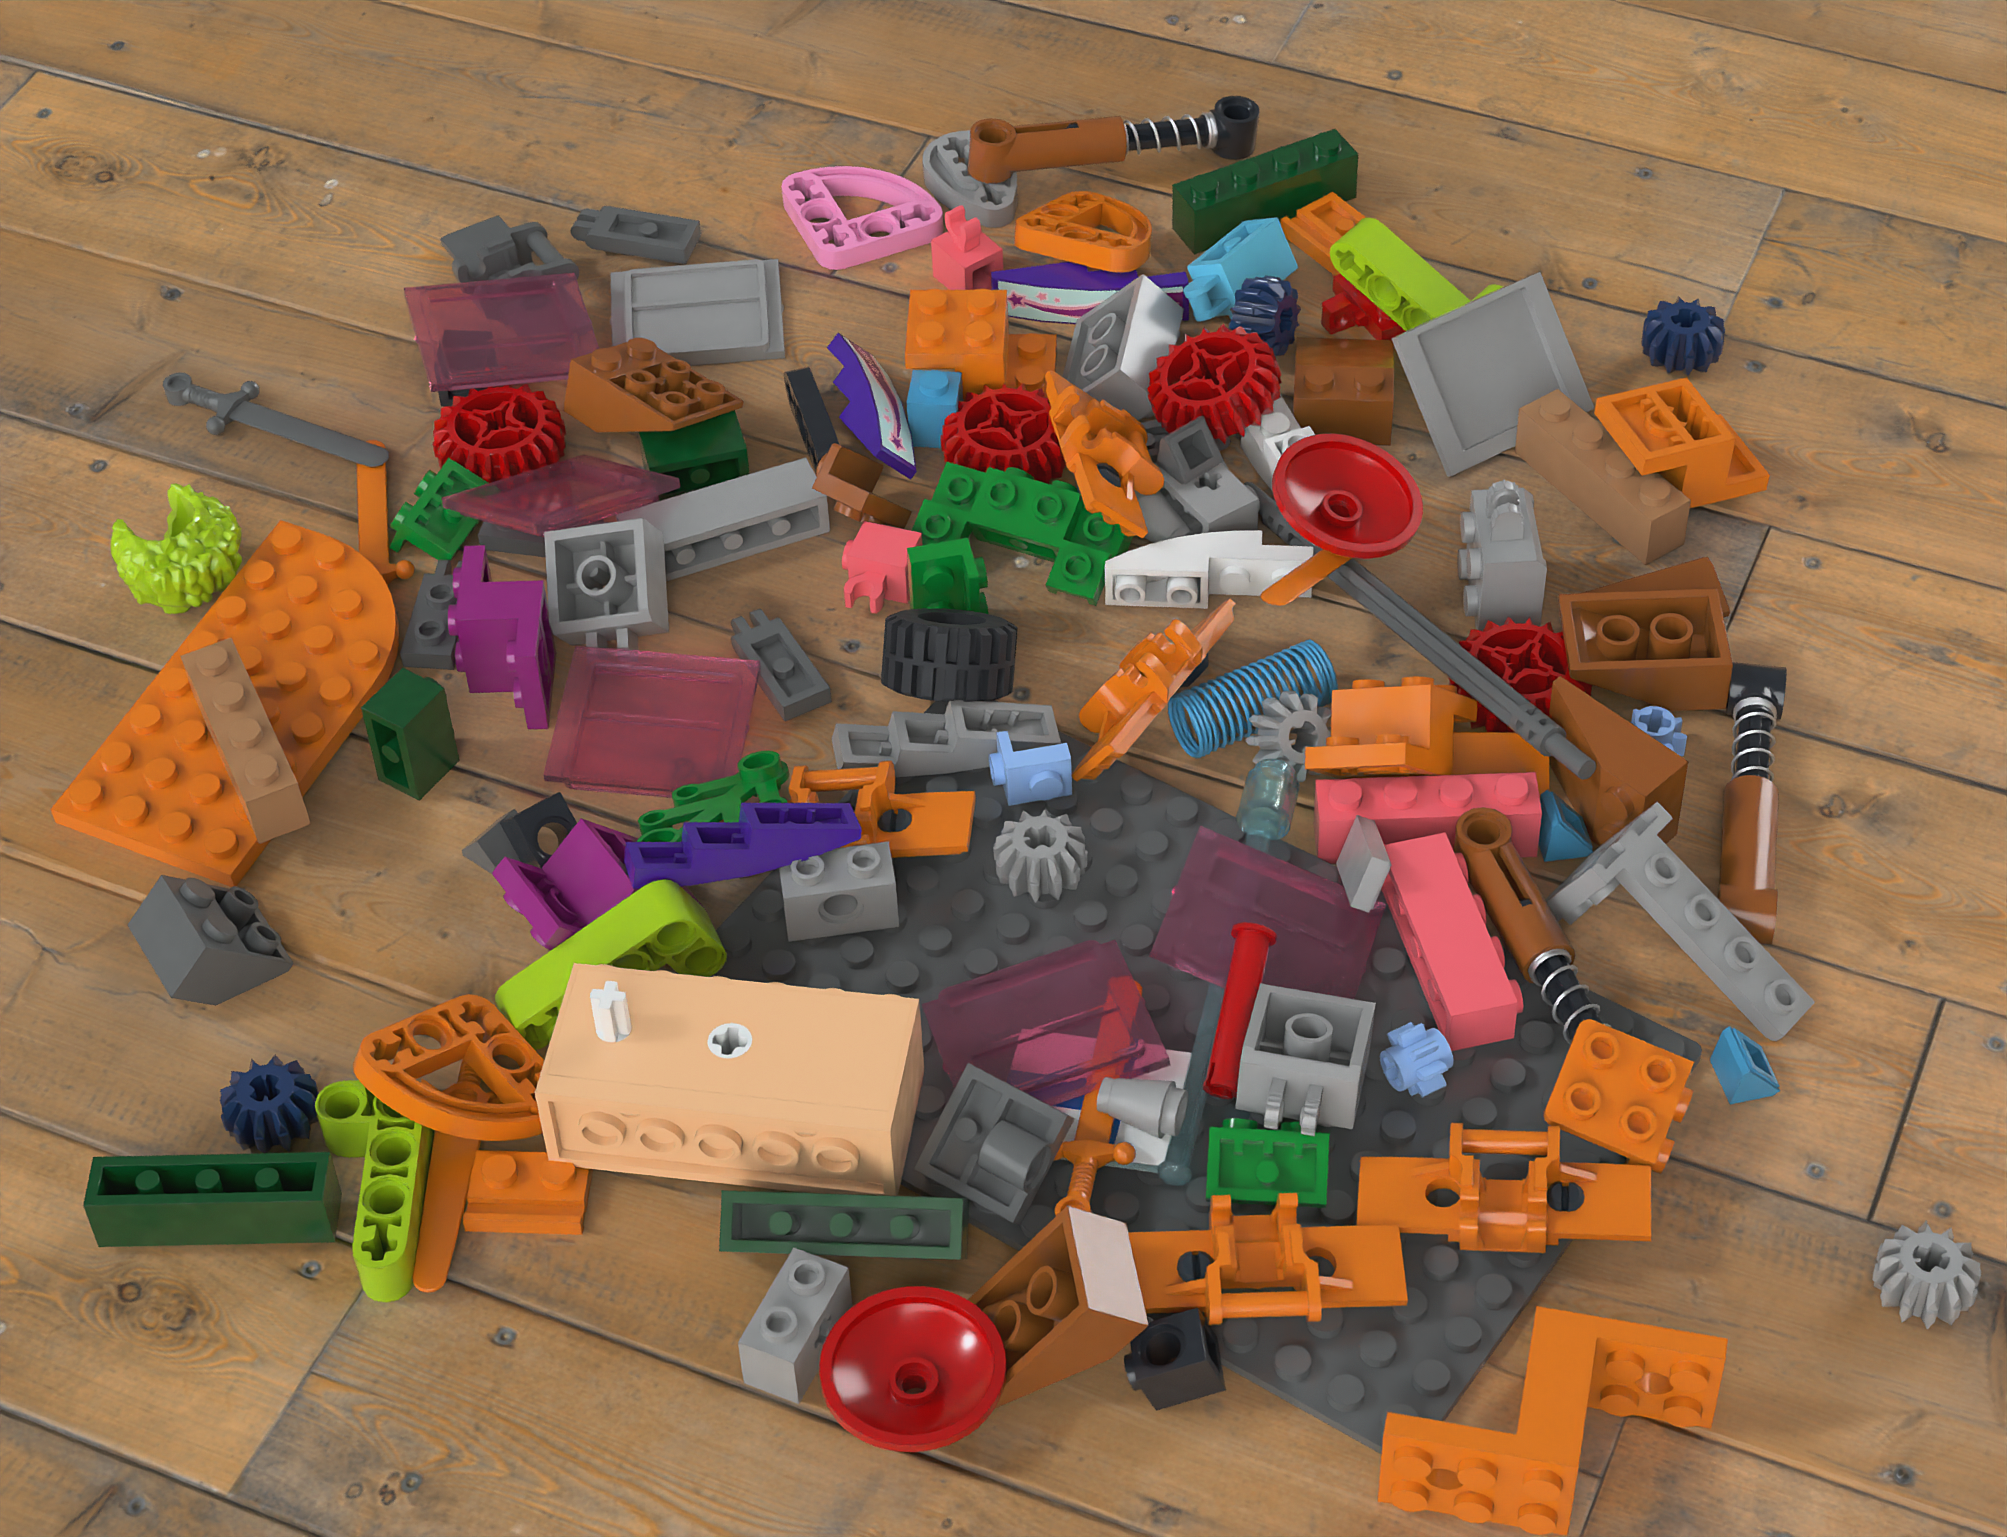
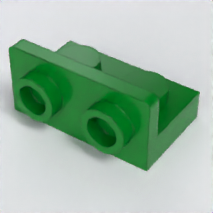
[389,458,500,561]
[907,538,989,614]
[1206,1118,1329,1208]

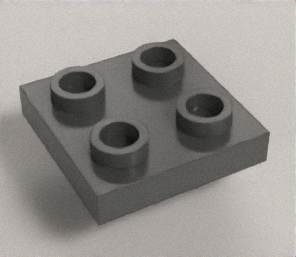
[914,1063,1075,1225]

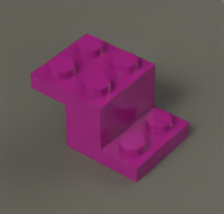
[448,545,556,729]
[492,818,707,951]

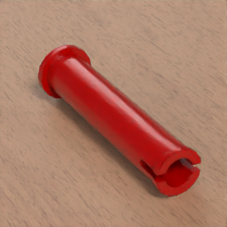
[1202,922,1277,1099]

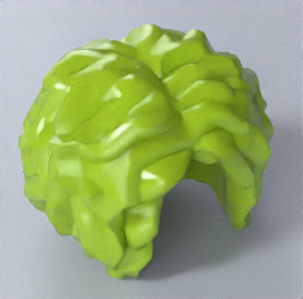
[111,483,242,614]

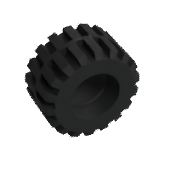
[881,608,1018,702]

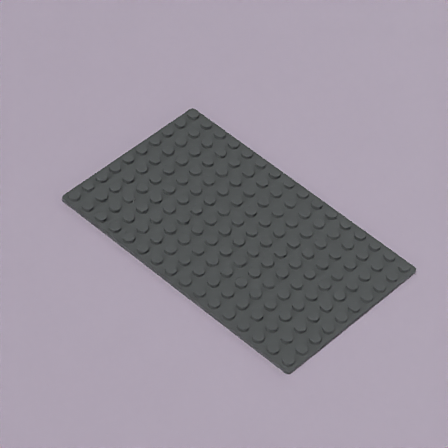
[674,700,1702,1454]

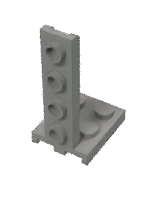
[1545,802,1815,1041]

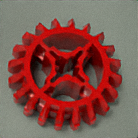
[1147,324,1282,444]
[432,381,566,495]
[940,383,1067,484]
[1448,616,1592,733]

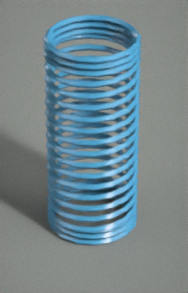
[1168,639,1338,759]

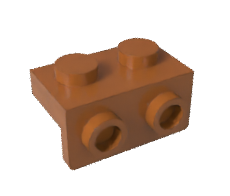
[812,443,912,529]

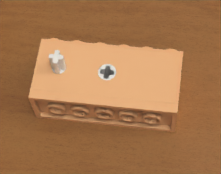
[535,963,925,1196]

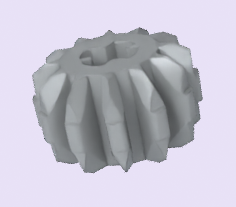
[1245,691,1331,783]
[993,808,1088,903]
[1872,1221,1981,1330]

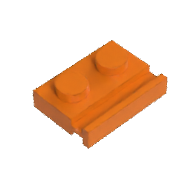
[1281,192,1366,276]
[462,1150,593,1235]

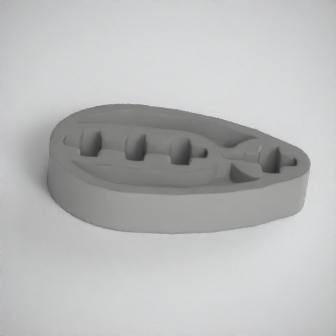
[922,131,1018,228]

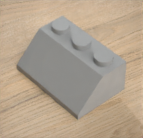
[1063,274,1184,420]

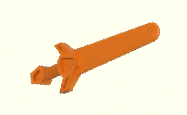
[412,1056,503,1293]

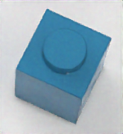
[907,370,963,448]

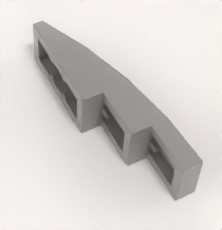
[831,700,1061,777]

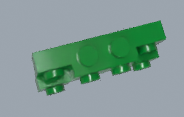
[911,462,1133,606]

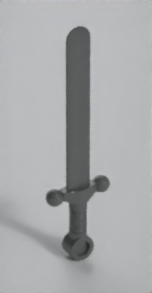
[163,372,389,467]

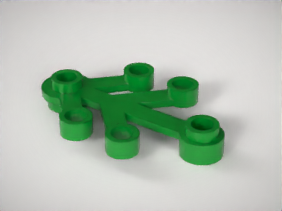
[637,751,790,842]

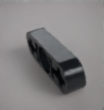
[784,367,839,473]

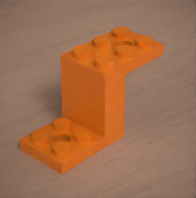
[1378,1306,1728,1536]

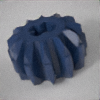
[1228,276,1301,356]
[1641,296,1725,377]
[220,1055,319,1153]

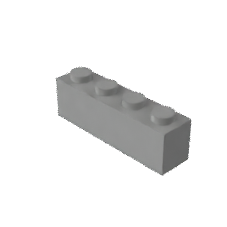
[616,457,830,581]

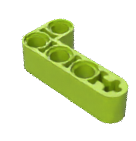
[1329,217,1503,331]
[495,880,727,1050]
[315,1080,434,1303]

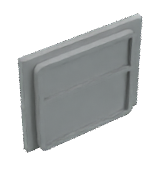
[610,259,785,366]
[1392,272,1595,477]

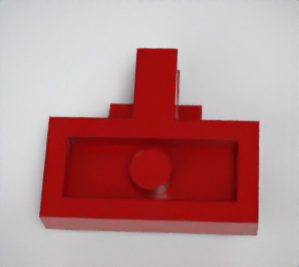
[1321,274,1406,340]

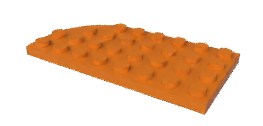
[50,520,399,887]

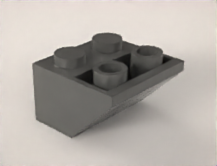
[128,875,294,1006]

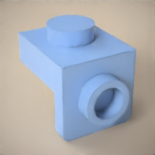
[988,731,1072,806]

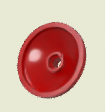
[1272,434,1423,559]
[819,1286,1006,1452]

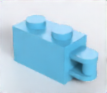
[1183,217,1298,322]

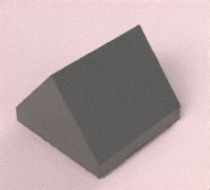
[1156,416,1224,484]
[462,809,539,874]

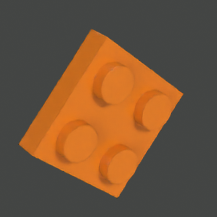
[905,289,1057,402]
[1594,377,1770,509]
[1305,676,1477,779]

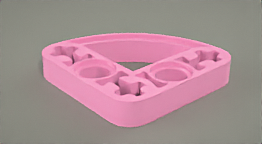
[781,166,944,270]

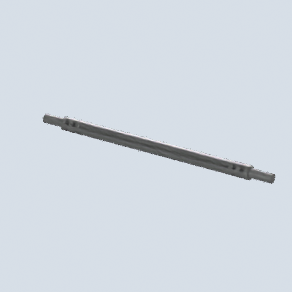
[1244,482,1596,780]

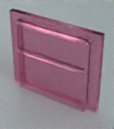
[404,273,599,392]
[442,454,680,537]
[543,646,761,799]
[1149,826,1386,999]
[921,940,1170,1106]

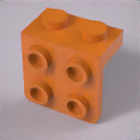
[1544,1019,1694,1174]

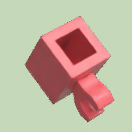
[931,205,1003,290]
[842,521,922,614]

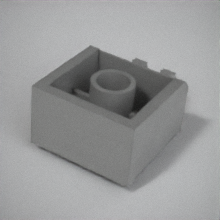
[1457,479,1547,631]
[544,518,669,677]
[1235,984,1376,1136]

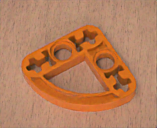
[1014,191,1152,272]
[353,994,544,1141]

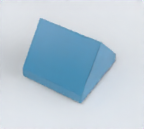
[1538,790,1593,862]
[1710,1026,1780,1104]

